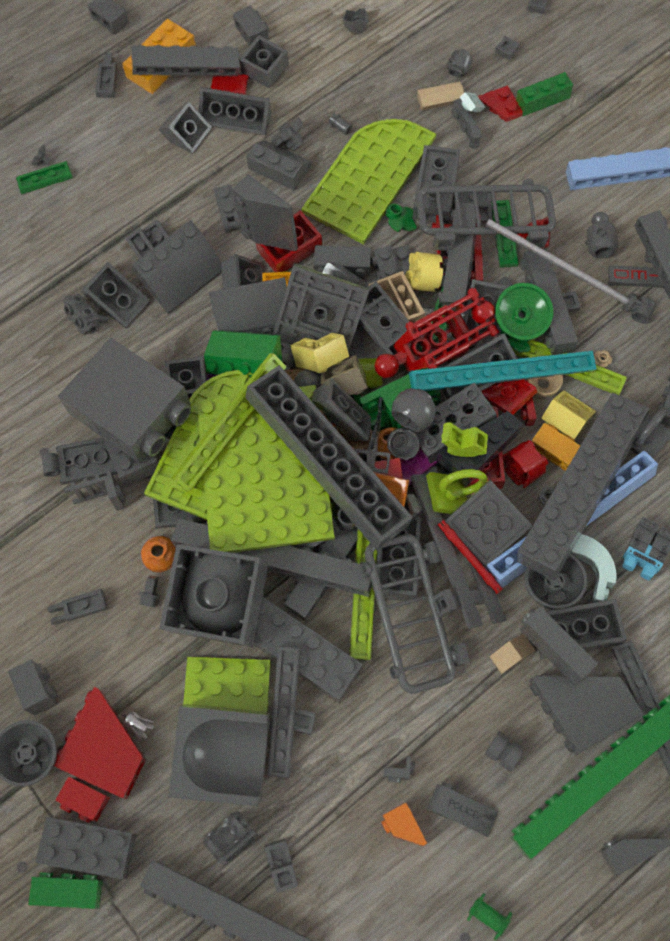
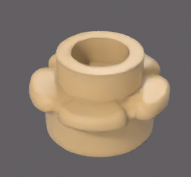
[594,350,612,368]

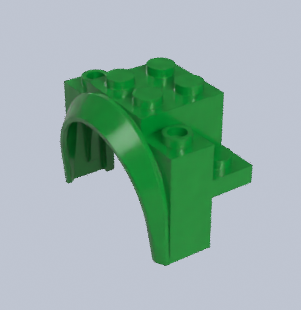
[350,368,441,431]

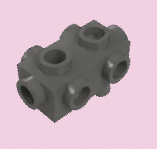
[63,293,108,335]

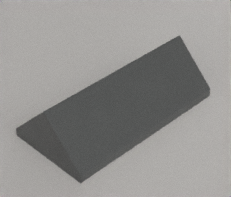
[198,87,272,135]

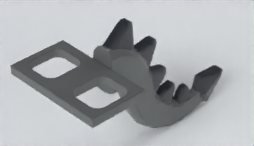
[354,397,391,474]

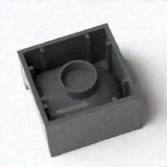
[159,544,269,648]
[169,704,271,806]

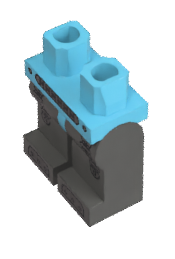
[622,517,670,581]

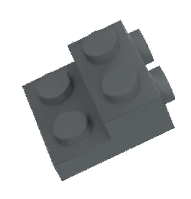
[371,245,411,279]

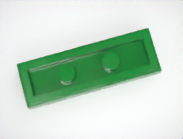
[16,161,73,194]

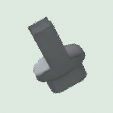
[138,575,160,607]

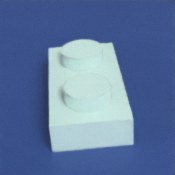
[460,92,485,112]

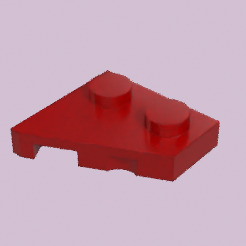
[478,85,523,122]

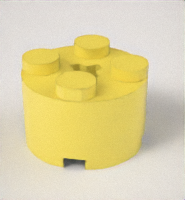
[405,252,443,292]

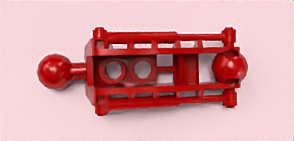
[374,288,499,378]

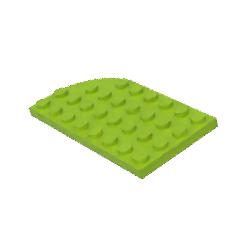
[301,119,436,245]
[144,370,253,520]

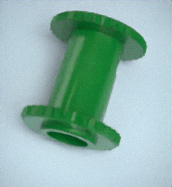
[467,893,512,940]

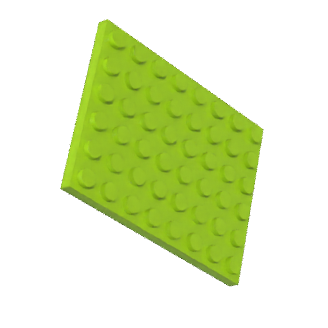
[197,385,335,553]

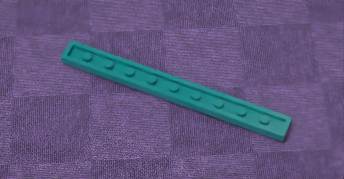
[409,351,596,391]

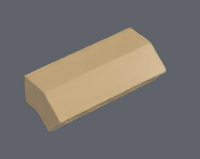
[418,82,464,111]

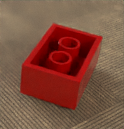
[256,210,323,272]

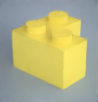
[290,333,349,373]

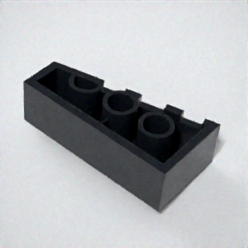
[437,411,523,486]

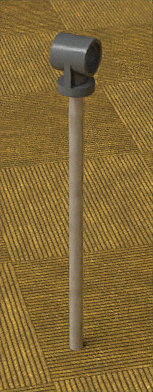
[485,219,656,324]

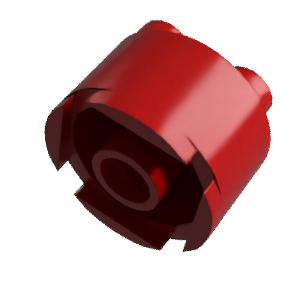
[503,440,548,488]

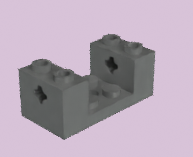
[358,281,421,356]

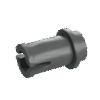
[329,114,352,135]

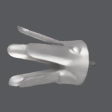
[123,711,154,740]

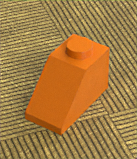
[381,803,427,846]

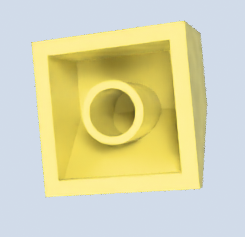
[541,390,596,440]

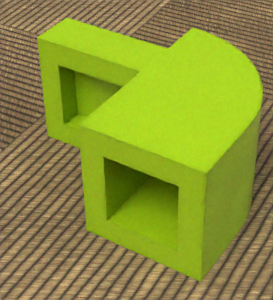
[442,422,488,457]

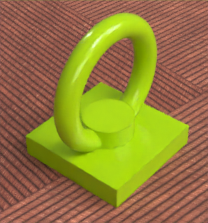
[426,469,487,514]

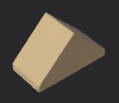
[490,634,536,674]

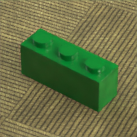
[516,72,573,117]
[28,872,103,909]

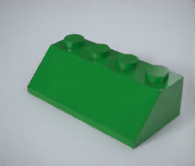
[204,330,283,378]

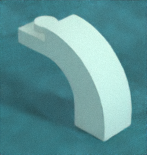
[570,534,616,603]

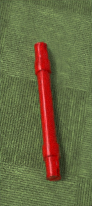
[437,519,503,594]

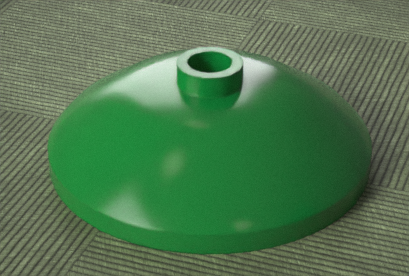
[495,283,553,341]

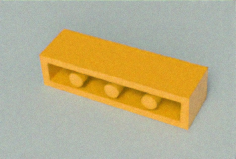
[532,423,580,471]

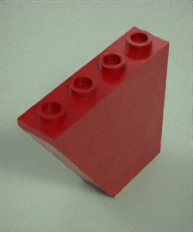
[54,687,146,800]

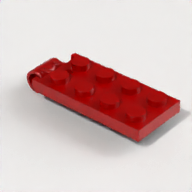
[448,349,537,415]

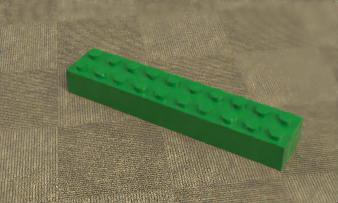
[510,695,670,859]

